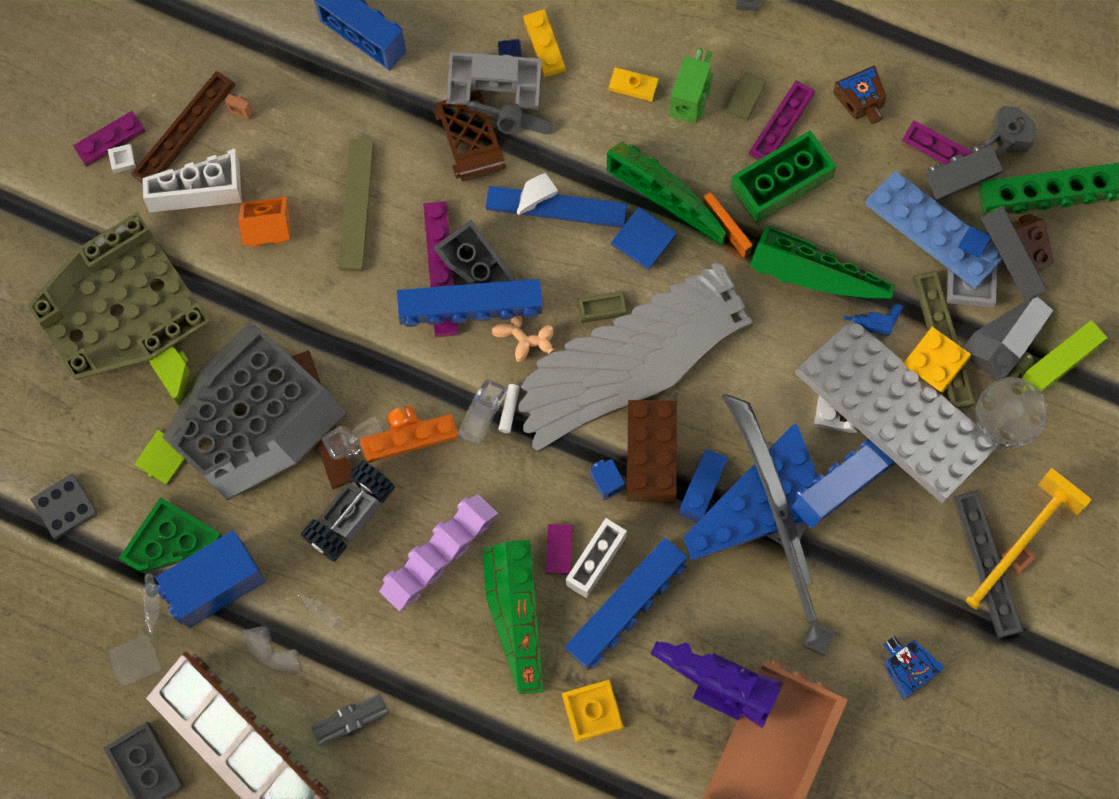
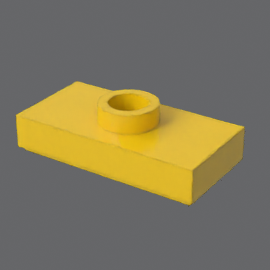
[609,67,659,102]

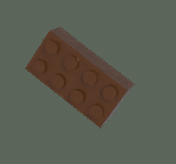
[627,400,677,502]

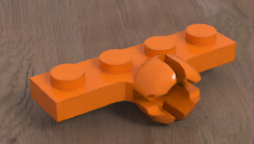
[360,406,459,463]

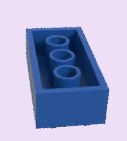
[314,0,406,71]

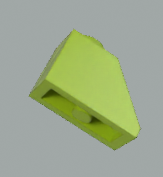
[149,346,190,405]

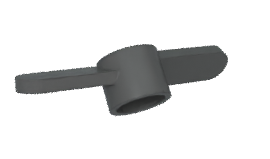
[468,102,553,134]

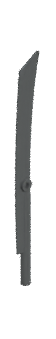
[722,394,818,624]

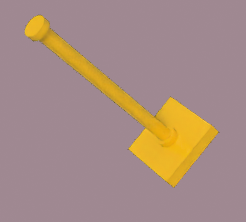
[965,468,1092,610]

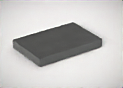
[103,721,184,799]

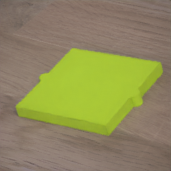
[134,430,185,485]

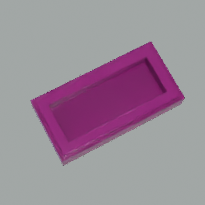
[546,524,573,575]

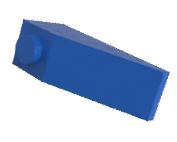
[679,449,728,522]

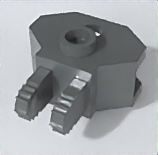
[984,106,1038,159]

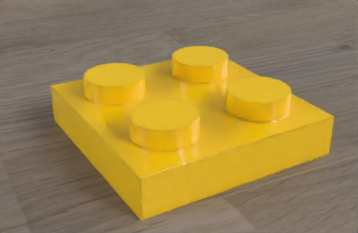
[904,327,971,394]

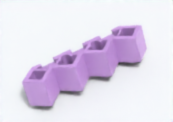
[379,494,499,612]

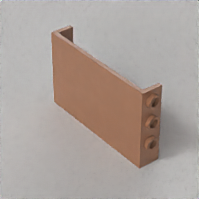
[703,660,848,799]

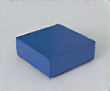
[958,226,991,258]

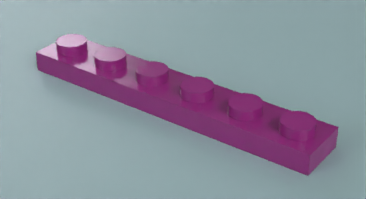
[423,201,459,338]

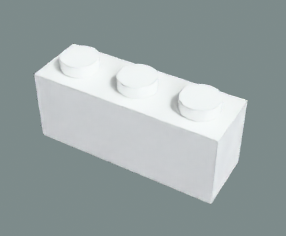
[566,518,627,598]

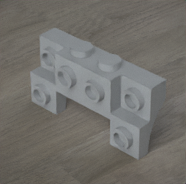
[446,52,541,110]

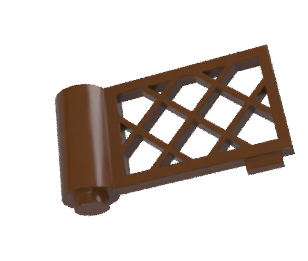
[433,90,506,182]

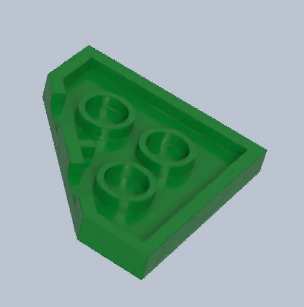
[119,497,222,573]

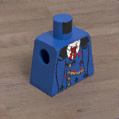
[883,636,944,700]

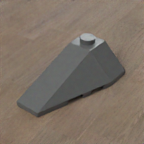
[433,220,517,284]
[962,295,1053,381]

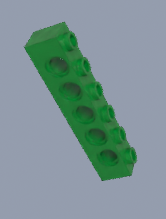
[978,163,1119,215]

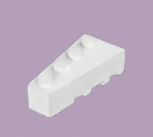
[143,149,242,213]

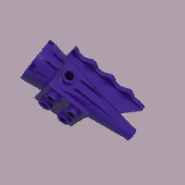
[650,641,784,728]

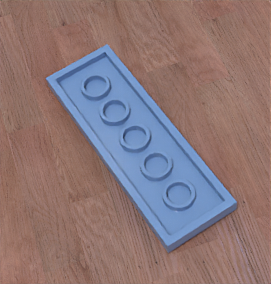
[865,171,1003,289]

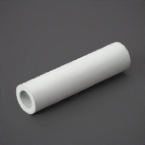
[498,384,520,433]

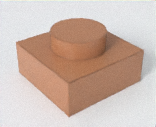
[225,94,253,120]

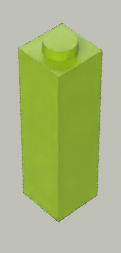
[1022,320,1108,396]

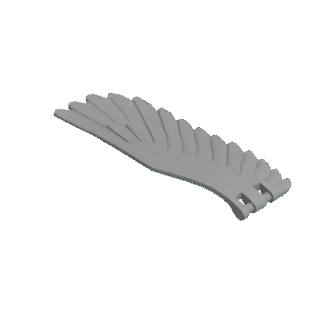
[518,263,753,451]

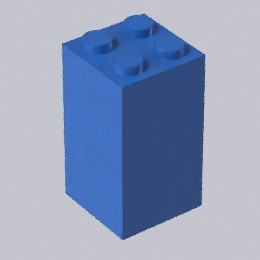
[155,530,266,628]

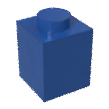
[590,459,625,501]

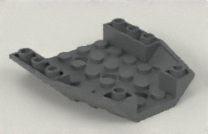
[162,322,347,501]

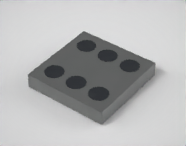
[31,473,98,540]

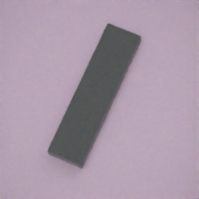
[981,206,1047,300]

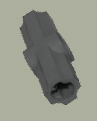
[311,693,389,747]

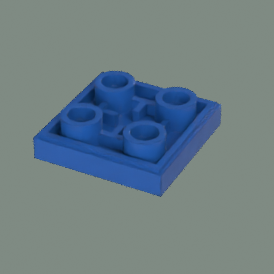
[611,207,677,271]

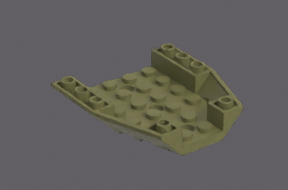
[27,212,211,380]

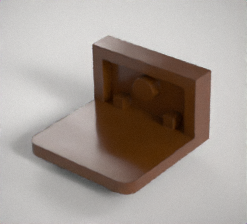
[1007,214,1054,277]

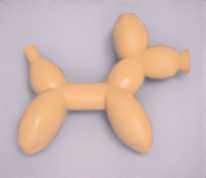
[492,315,555,362]

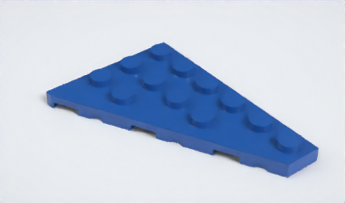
[683,424,818,562]

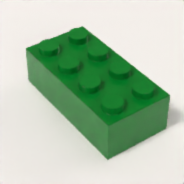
[730,130,837,223]

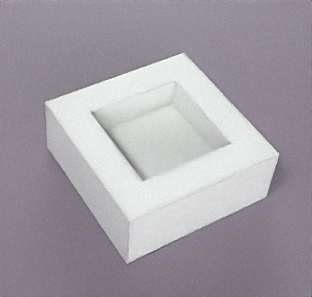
[108,144,136,173]

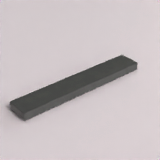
[953,490,1023,639]

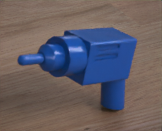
[843,304,903,336]

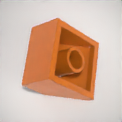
[238,197,291,247]

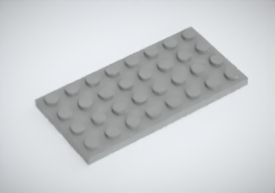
[795,319,999,503]

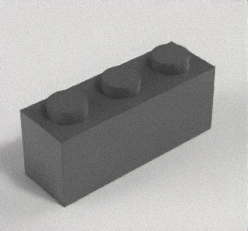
[925,144,1003,202]

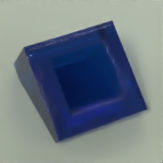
[497,39,522,57]

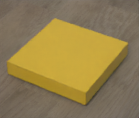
[562,679,624,743]

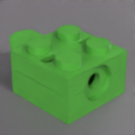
[669,48,714,124]

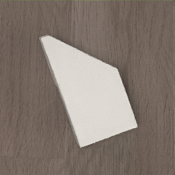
[517,173,558,215]

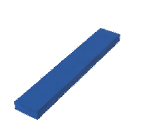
[486,186,627,228]

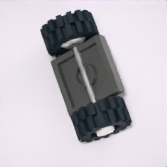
[301,460,395,562]

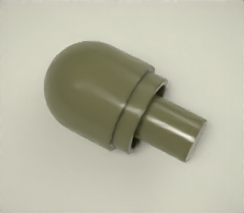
[1006,352,1034,383]

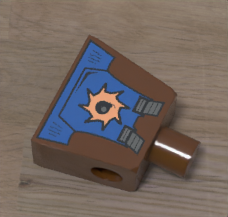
[833,65,886,124]

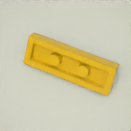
[523,9,566,78]

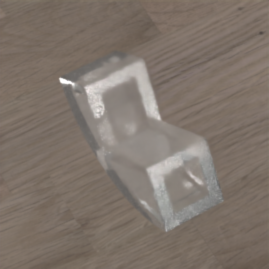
[458,379,509,445]
[321,417,386,459]
[241,626,303,674]

